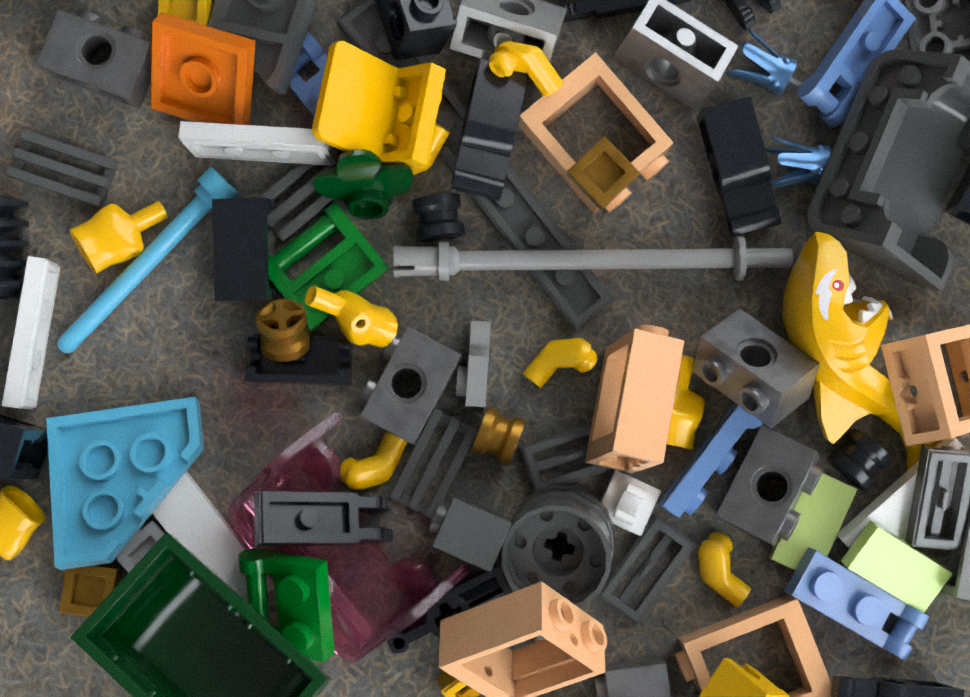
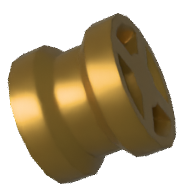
[256,299,310,362]
[471,406,526,466]

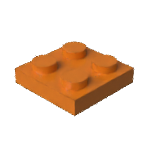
[151,12,256,125]

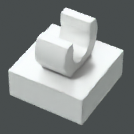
[600,470,661,536]

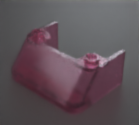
[228,411,469,662]

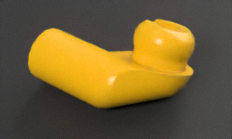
[488,41,563,97]
[522,338,597,389]
[338,431,408,491]
[698,532,751,607]

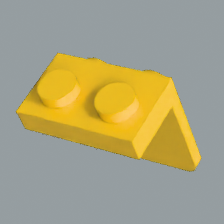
[312,41,446,168]

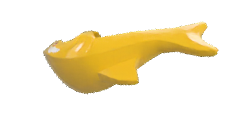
[782,232,941,471]

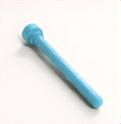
[57,166,240,353]

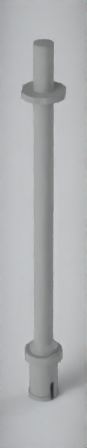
[393,236,793,281]

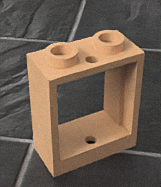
[518,52,673,214]
[881,324,970,446]
[585,325,684,473]
[439,581,607,697]
[674,594,832,697]

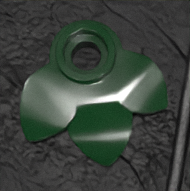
[313,149,413,220]

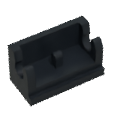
[212,197,277,301]
[245,334,353,385]

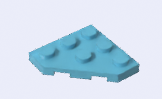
[46,397,204,570]

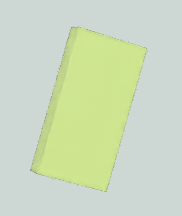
[769,473,858,570]
[841,520,953,613]

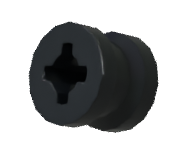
[412,193,466,242]
[826,428,892,491]

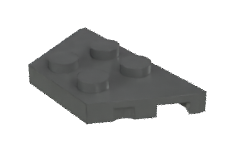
[207,0,318,96]

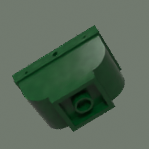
[70,531,332,697]

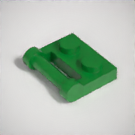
[268,201,390,331]
[238,548,334,663]

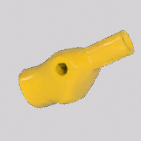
[69,201,168,275]
[305,286,398,348]
[667,355,705,450]
[0,485,46,560]

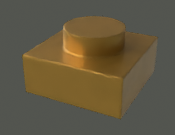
[566,136,640,211]
[59,564,122,617]

